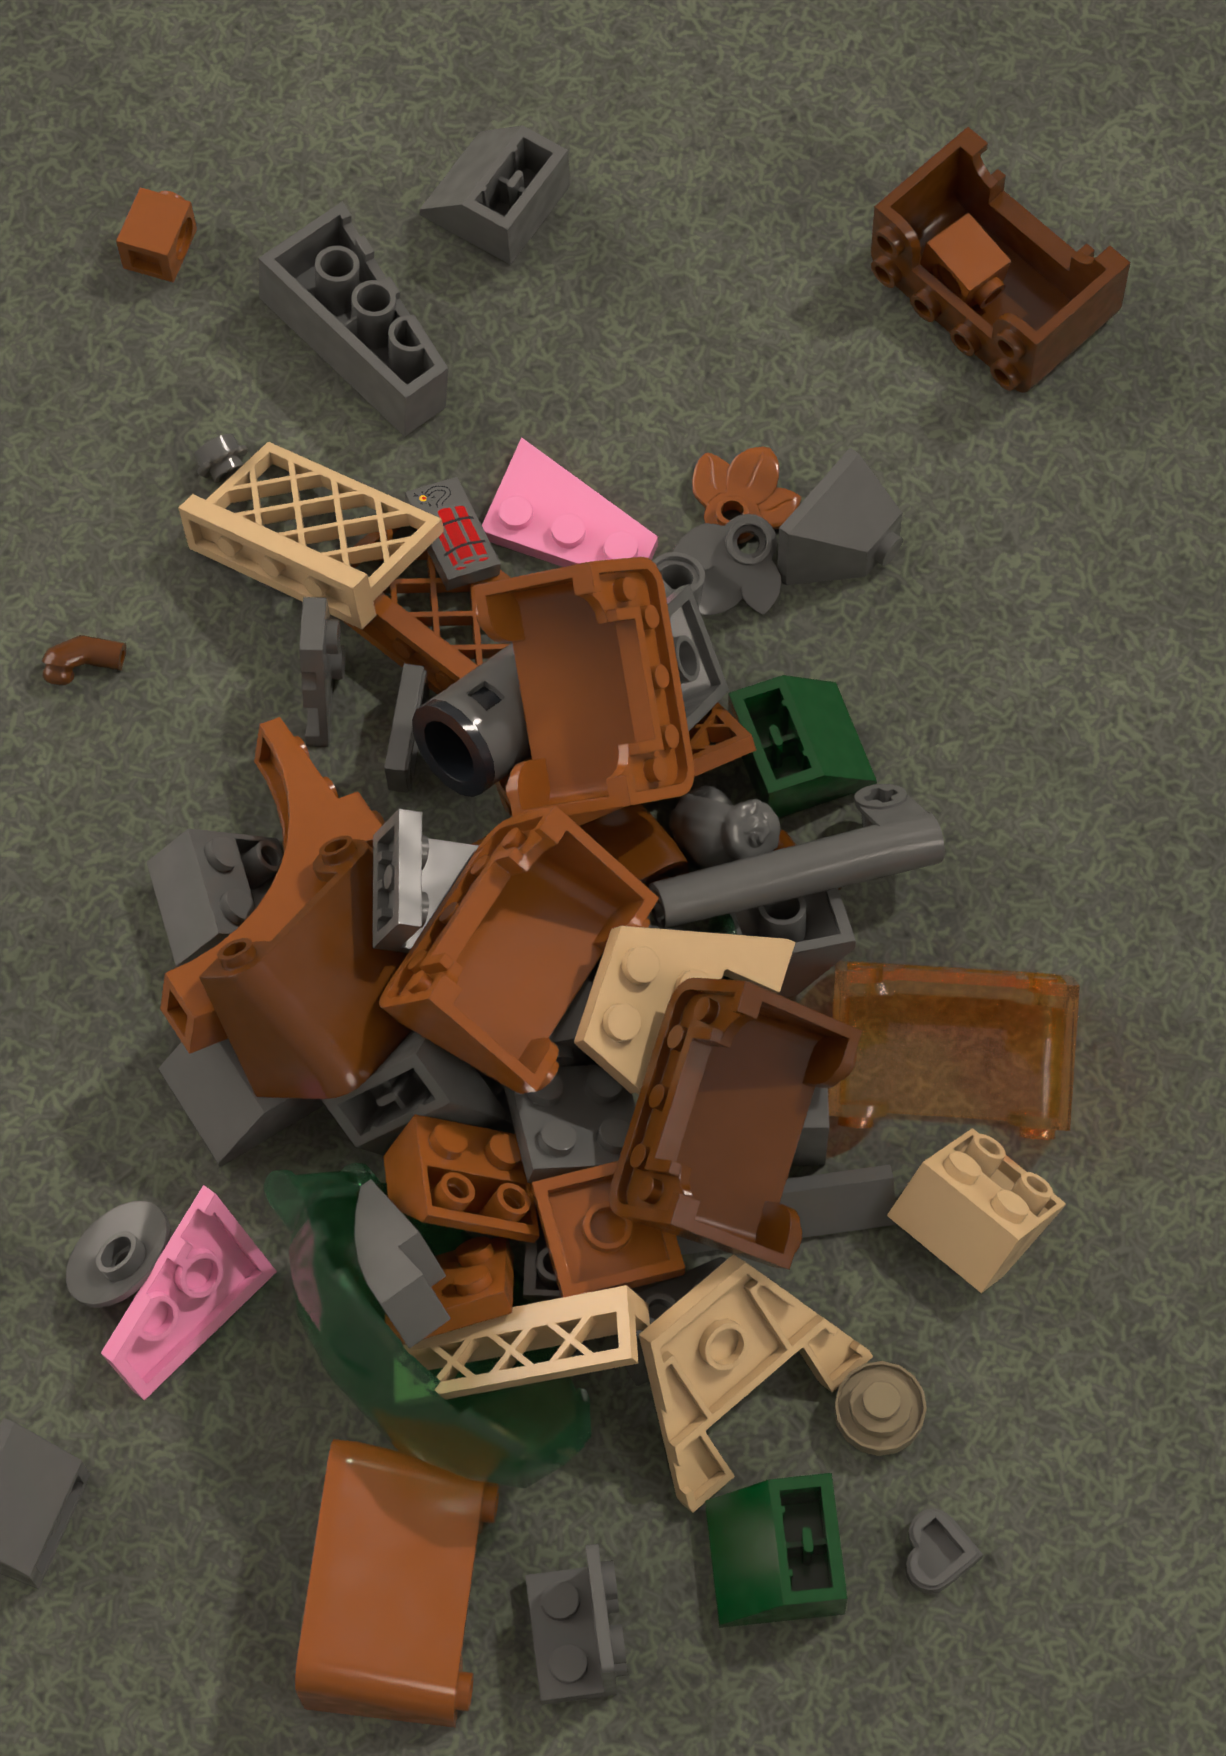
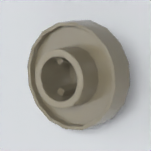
[834,1361,927,1456]

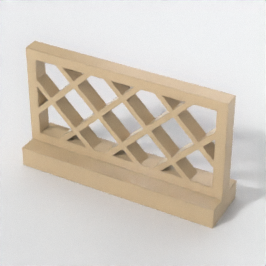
[178,442,444,629]

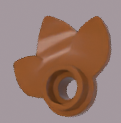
[692,447,801,544]

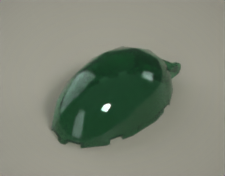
[264,1163,591,1489]

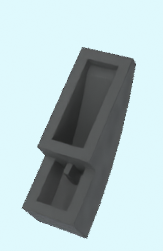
[355,1179,451,1349]

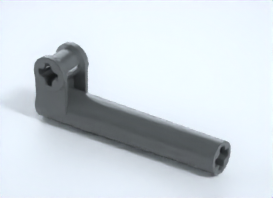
[649,784,945,929]

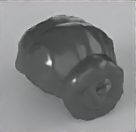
[669,785,780,870]

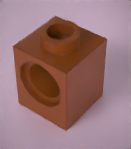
[116,187,197,283]
[919,213,1011,308]

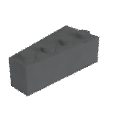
[258,201,448,437]

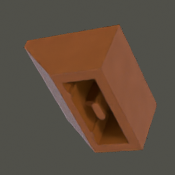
[383,1114,540,1243]

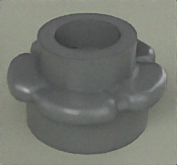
[194,434,248,483]

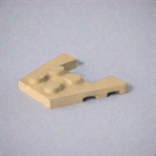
[574,926,796,1095]
[639,1254,873,1513]

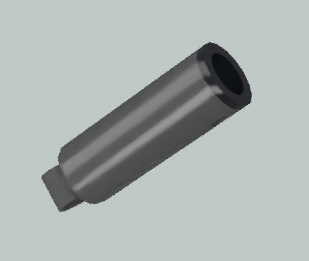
[412,552,705,797]

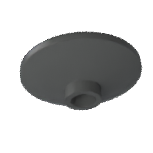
[66,1201,171,1308]

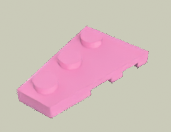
[482,437,658,567]
[101,1185,277,1400]

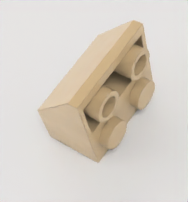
[887,1128,1066,1293]

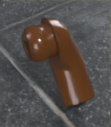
[42,635,127,685]

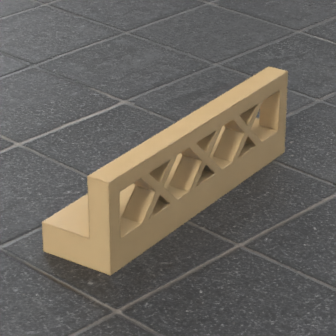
[393,1285,650,1407]

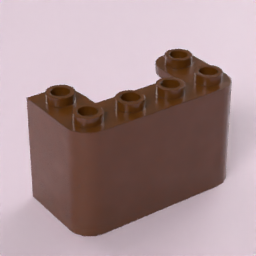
[871,127,1131,393]

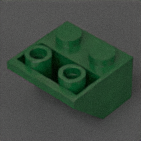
[728,675,877,818]
[705,1473,848,1628]

